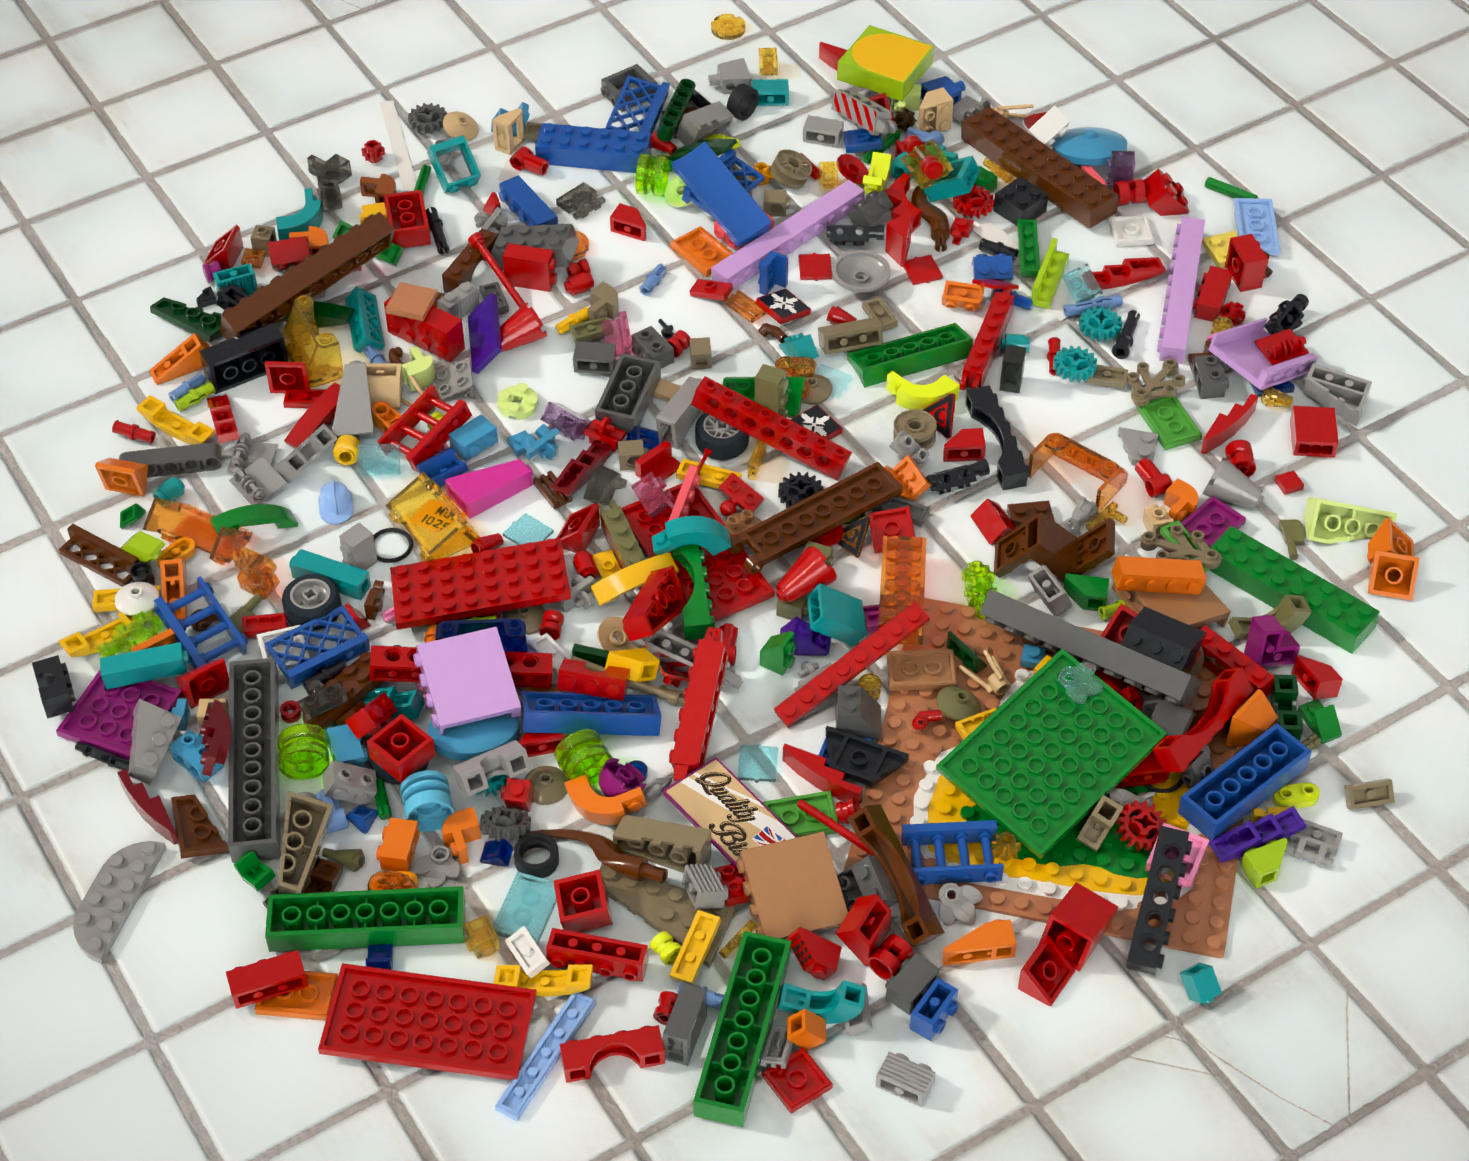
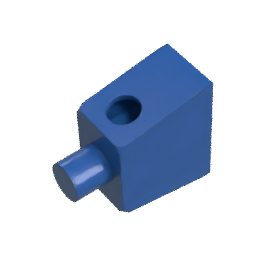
[920,76,966,105]

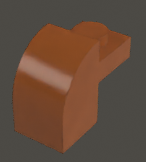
[360,174,397,203]

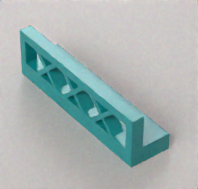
[345,286,385,353]

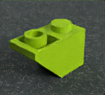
[120,531,166,563]
[1241,838,1288,889]

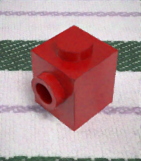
[501,777,534,812]

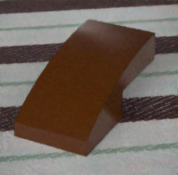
[304,859,344,893]

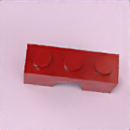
[557,658,630,701]

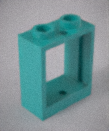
[427,135,481,193]
[923,156,981,202]

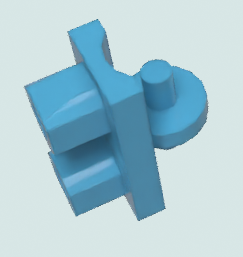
[521,424,560,460]

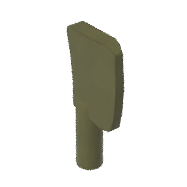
[1278,519,1305,560]
[229,593,263,633]

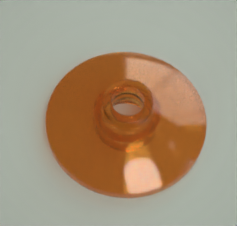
[368,870,416,890]

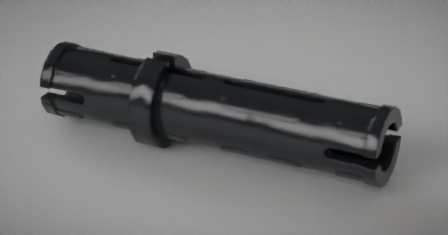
[426,207,449,254]

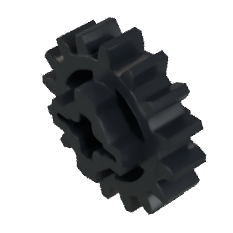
[778,472,824,508]

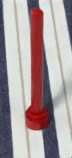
[468,232,525,308]
[797,800,874,856]

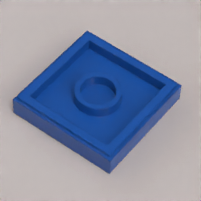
[843,129,883,154]

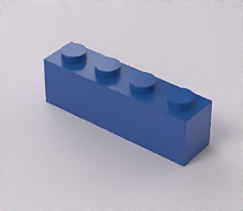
[498,175,558,226]

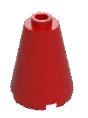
[500,302,547,352]
[775,546,837,603]

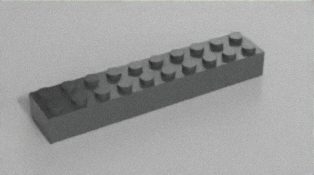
[980,589,1202,707]
[228,658,280,863]

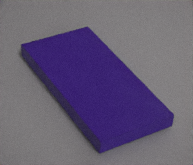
[468,292,502,374]

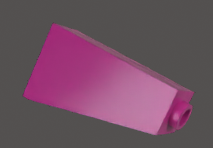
[445,459,533,519]

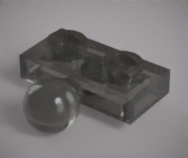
[297,679,349,721]

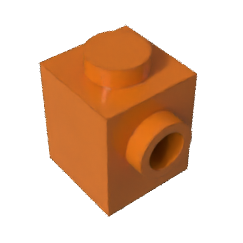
[787,1009,826,1051]

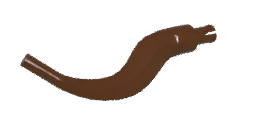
[911,176,950,252]
[517,829,668,884]

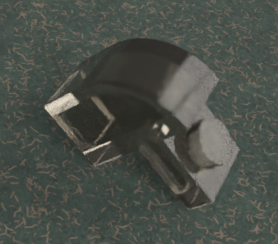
[307,154,352,186]
[317,180,343,212]
[583,466,628,506]

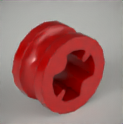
[280,700,301,723]

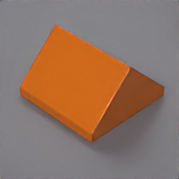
[95,457,148,497]
[1368,550,1420,600]

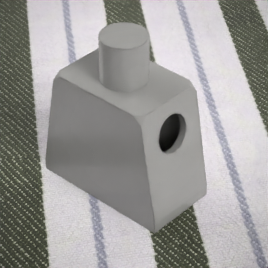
[708,58,752,94]

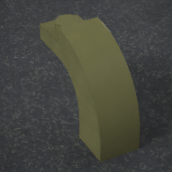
[1228,595,1312,640]

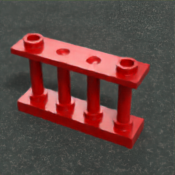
[377,385,472,472]

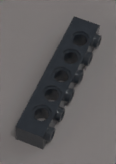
[1126,826,1193,976]

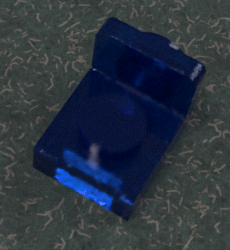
[626,425,659,450]
[366,944,394,970]

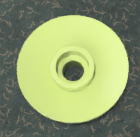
[664,176,692,207]

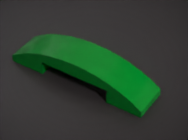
[210,504,298,536]

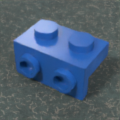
[758,250,788,295]
[971,253,1013,281]
[416,447,469,489]

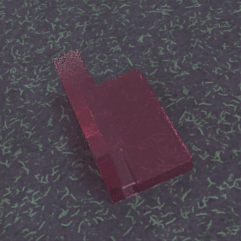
[601,311,633,357]

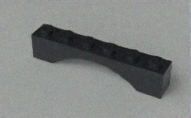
[965,385,1030,490]

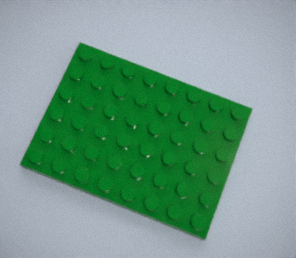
[936,648,1168,859]

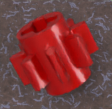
[361,140,385,163]
[1221,301,1246,327]

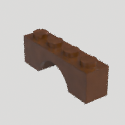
[442,229,498,293]

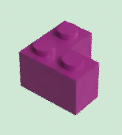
[1244,614,1300,668]

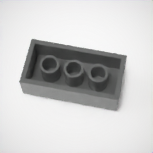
[491,224,579,270]
[595,353,661,436]

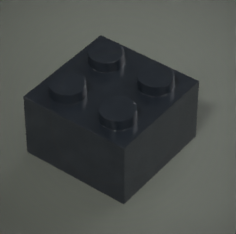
[993,177,1048,226]

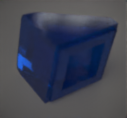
[480,839,513,867]

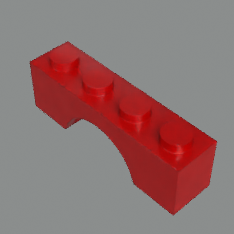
[559,1025,665,1083]

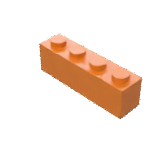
[1111,556,1207,595]

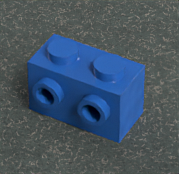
[910,978,959,1041]

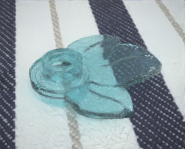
[1058,662,1103,704]

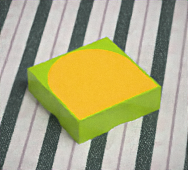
[837,25,934,101]

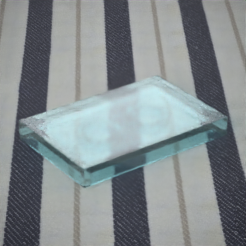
[491,872,557,944]

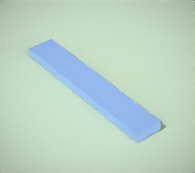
[495,992,596,1121]

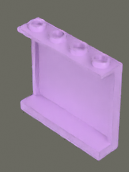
[1208,318,1318,390]
[413,627,521,735]

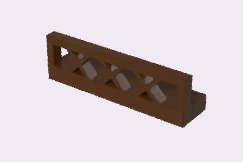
[58,524,139,587]

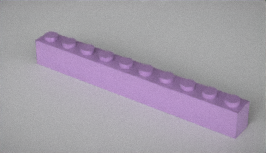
[711,180,865,290]
[1157,216,1205,364]

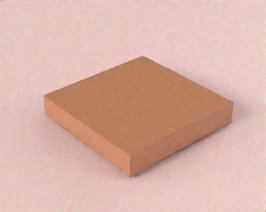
[385,282,438,321]

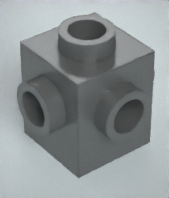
[1180,751,1215,787]

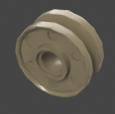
[770,149,812,189]
[893,409,937,450]

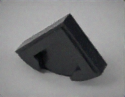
[196,286,217,308]

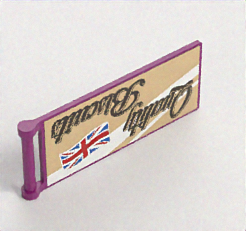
[663,758,797,876]

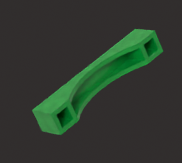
[672,544,715,641]

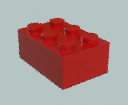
[384,190,431,248]

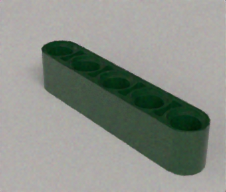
[657,79,696,142]

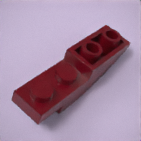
[199,700,231,776]

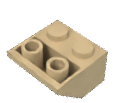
[918,87,954,133]
[366,363,404,410]

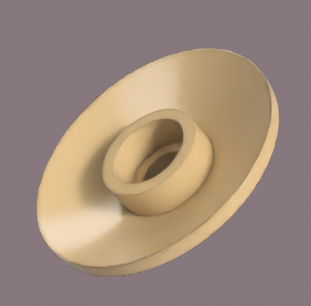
[443,111,478,141]
[597,616,637,651]

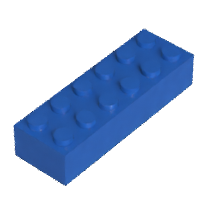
[535,123,652,174]
[1178,723,1312,841]

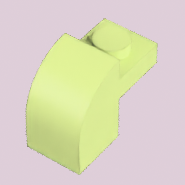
[891,84,921,113]
[402,346,436,391]

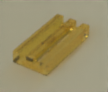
[983,158,1016,184]
[748,440,767,481]

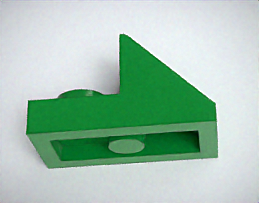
[1297,699,1342,744]

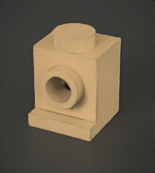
[1143,504,1174,538]

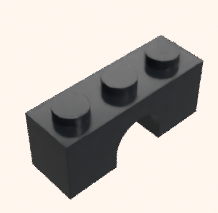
[32,655,76,719]

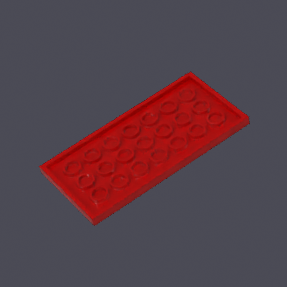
[621,483,775,622]
[390,538,572,630]
[318,963,537,1080]

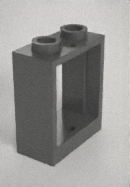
[600,64,657,112]
[663,983,707,1066]

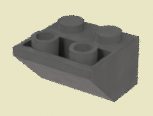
[1141,699,1195,736]
[837,856,898,912]

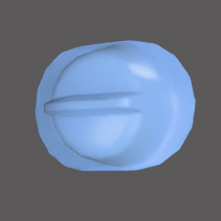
[318,478,353,525]

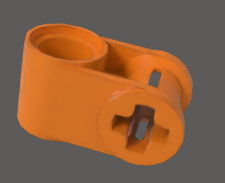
[371,401,402,433]

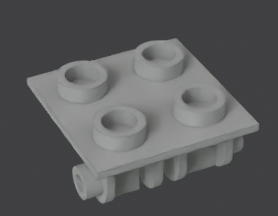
[952,95,992,123]
[435,357,475,401]
[227,433,278,472]
[229,457,288,505]

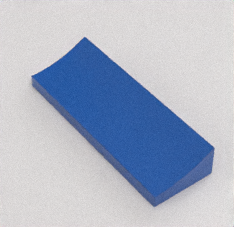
[671,141,772,247]
[520,691,662,736]

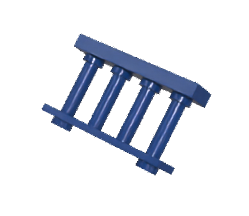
[154,576,248,669]
[901,820,1004,886]

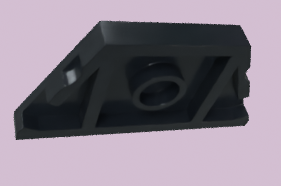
[825,726,909,787]

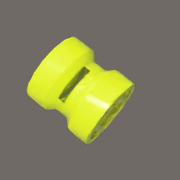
[649,931,681,966]

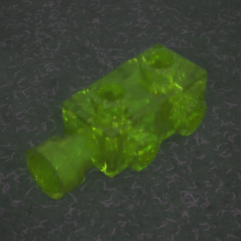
[962,561,997,620]
[97,611,163,658]

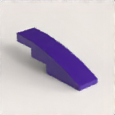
[1209,806,1306,863]

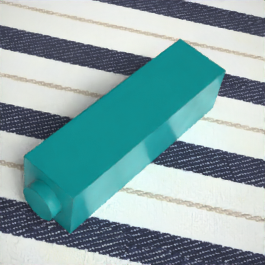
[289,549,371,601]
[100,642,190,689]

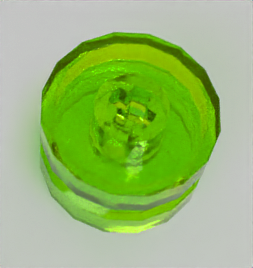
[635,153,670,197]
[278,724,330,780]
[554,729,613,785]

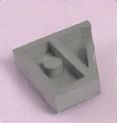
[1118,427,1158,466]

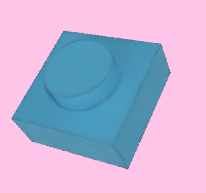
[507,430,528,456]
[1020,644,1046,668]
[172,698,191,730]

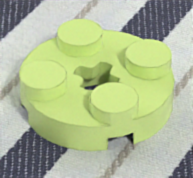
[498,383,539,420]

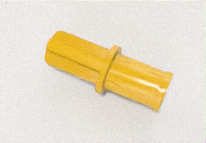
[555,307,588,334]

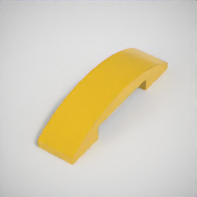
[136,395,215,444]
[591,552,679,606]
[59,612,149,657]
[493,964,593,997]

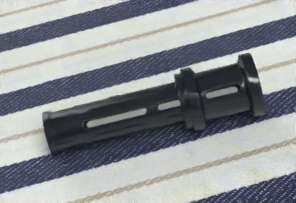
[1111,310,1140,359]

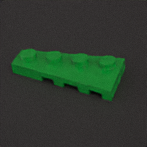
[722,377,806,417]

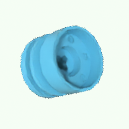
[400,770,454,832]

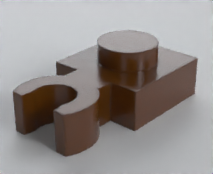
[364,580,385,620]

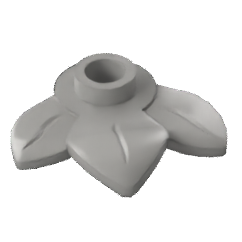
[412,845,460,888]
[938,883,983,926]

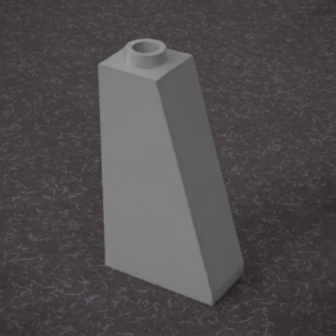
[332,360,375,443]
[656,376,702,449]

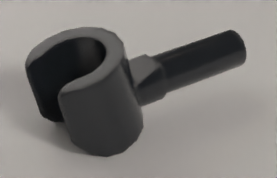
[658,319,674,340]

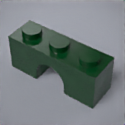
[1270,674,1303,741]

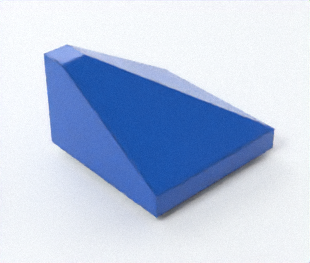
[346,805,379,834]

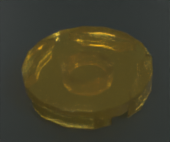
[711,14,746,40]

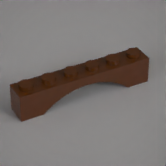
[848,804,945,947]

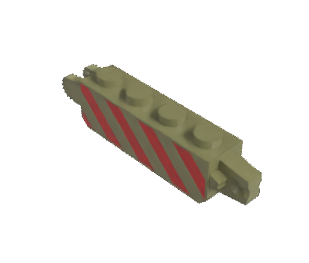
[598,500,645,591]

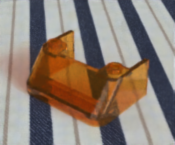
[1028,433,1128,514]
[142,497,253,565]

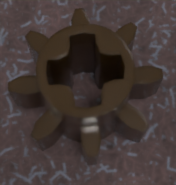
[893,108,917,132]

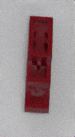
[551,440,613,497]
[117,769,178,845]

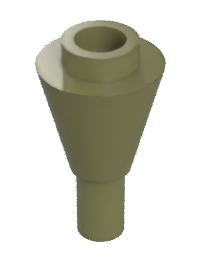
[322,848,365,872]

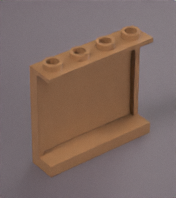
[1112,582,1231,628]
[736,831,848,939]

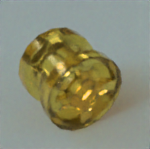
[1211,317,1233,334]
[859,673,881,700]

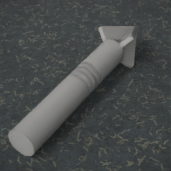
[626,777,673,816]

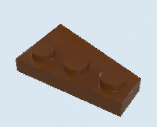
[171,794,229,859]

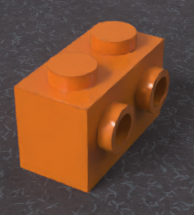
[376,817,420,871]

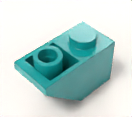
[778,333,819,365]

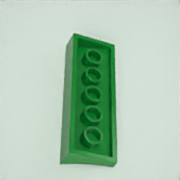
[847,323,973,388]

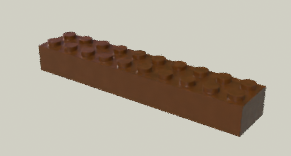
[961,106,1118,229]
[220,212,395,340]

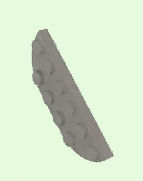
[73,841,166,964]

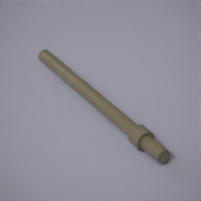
[571,656,685,707]

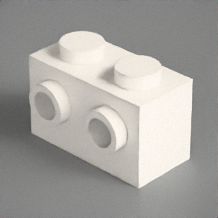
[1027,106,1070,148]

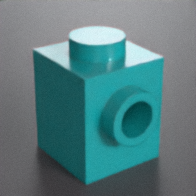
[1180,962,1222,1004]

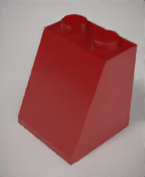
[1038,882,1118,972]

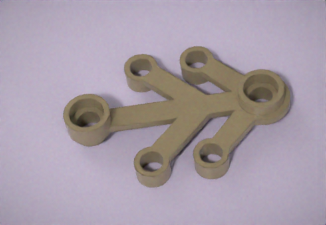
[1127,359,1185,406]
[1140,524,1222,569]

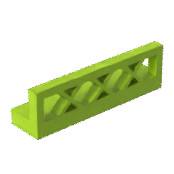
[1031,238,1070,309]

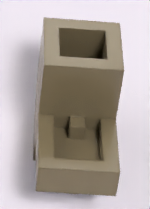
[588,281,619,321]
[1075,795,1124,852]

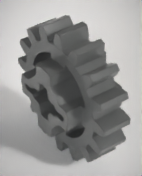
[408,103,447,135]
[480,806,531,841]

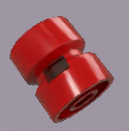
[1113,178,1146,206]
[1225,440,1256,478]
[868,934,914,981]

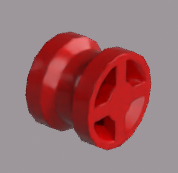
[835,797,861,825]

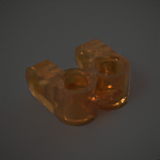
[775,356,817,398]
[232,548,280,600]

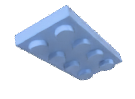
[1233,198,1280,255]

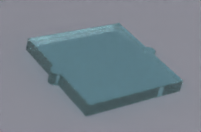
[812,364,852,399]
[503,513,554,545]
[738,744,778,783]

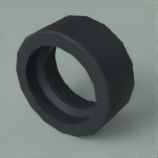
[727,83,759,121]
[513,832,559,879]

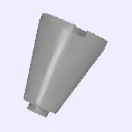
[1202,457,1264,509]

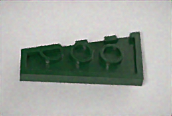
[150,297,222,342]

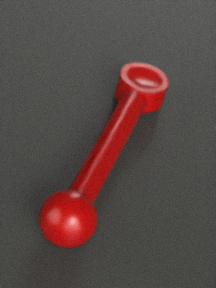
[698,448,712,476]

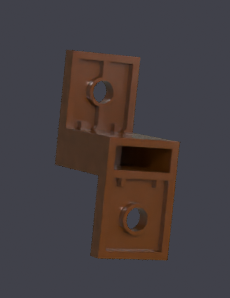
[994,512,1115,581]

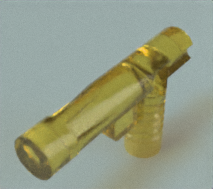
[1086,501,1128,530]
[719,920,757,959]

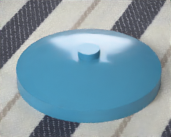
[1052,127,1127,166]
[428,713,520,761]

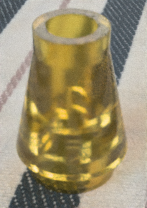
[1261,387,1293,408]

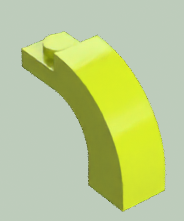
[863,152,893,194]
[886,371,960,410]

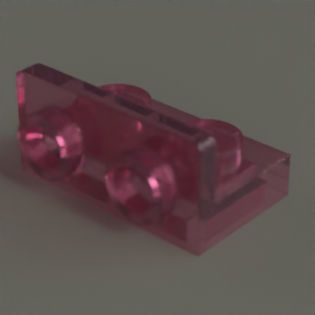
[631,472,676,518]

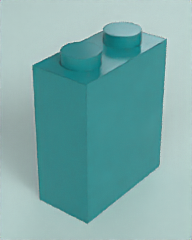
[807,583,866,646]

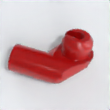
[912,710,942,731]

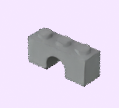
[274,424,338,483]
[452,740,532,797]

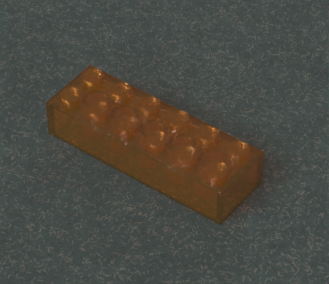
[878,536,926,645]

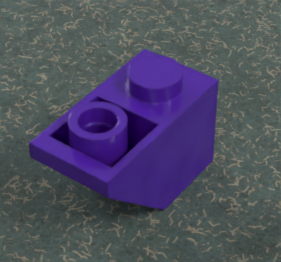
[780,616,831,656]

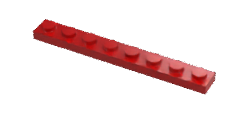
[774,601,930,728]

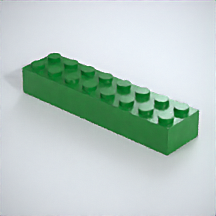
[1209,526,1380,654]
[265,886,466,952]
[693,931,792,1127]

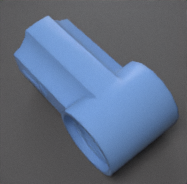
[905,127,945,145]
[316,789,348,834]

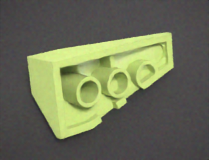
[1304,497,1397,544]

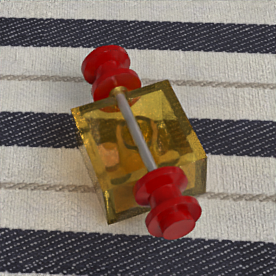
[901,135,954,190]

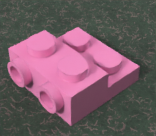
[1145,823,1209,889]

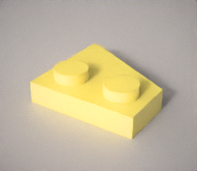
[1202,230,1237,268]

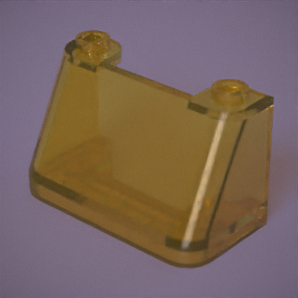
[282,293,344,388]
[386,471,481,562]

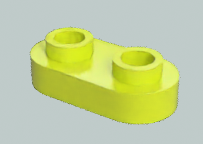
[1273,782,1320,809]

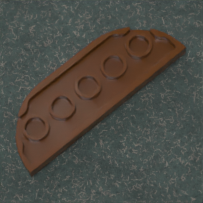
[302,645,401,737]

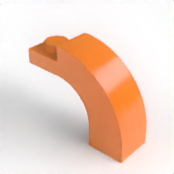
[564,774,648,825]

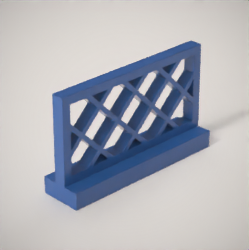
[606,75,670,136]
[682,148,765,215]
[264,605,370,690]

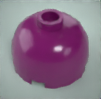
[598,758,646,797]

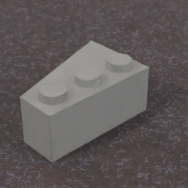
[676,101,734,146]
[1304,363,1372,426]
[129,699,182,785]

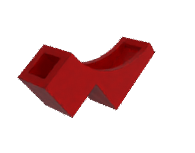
[885,173,922,234]

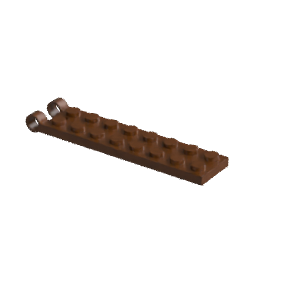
[728,462,904,575]

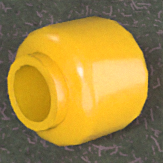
[333,435,361,466]

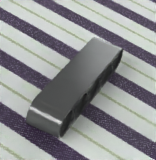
[119,443,222,478]

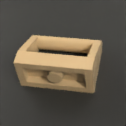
[492,108,525,155]

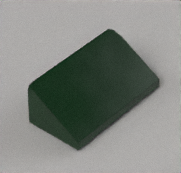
[947,631,987,674]

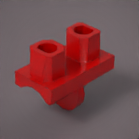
[583,417,626,452]

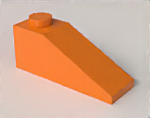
[149,333,210,385]
[160,558,188,620]
[942,919,1017,966]

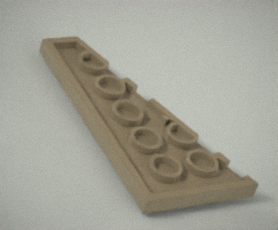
[600,863,736,968]

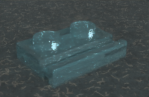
[1062,263,1103,303]
[357,444,401,475]

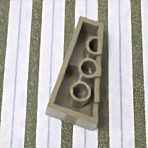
[278,791,334,894]
[613,814,712,873]

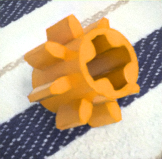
[749,162,773,186]

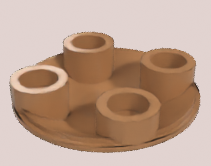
[725,509,762,535]

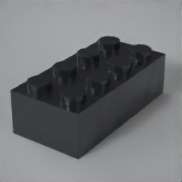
[199,323,289,395]

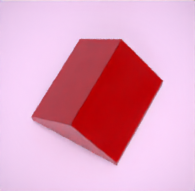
[885,212,913,267]
[203,224,244,270]
[557,503,600,553]
[1018,935,1076,1006]

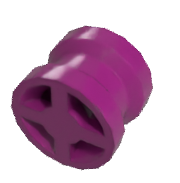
[202,261,222,283]

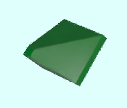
[120,503,146,529]

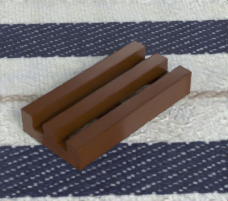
[533,471,572,509]

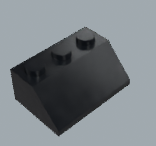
[1121,607,1207,674]

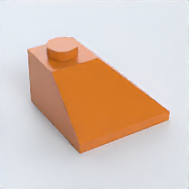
[1367,518,1415,564]
[1226,689,1278,747]

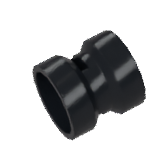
[130,562,155,586]

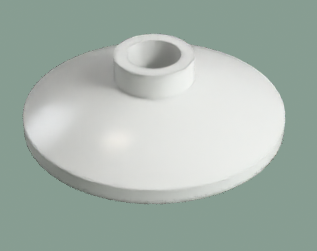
[115,582,159,616]

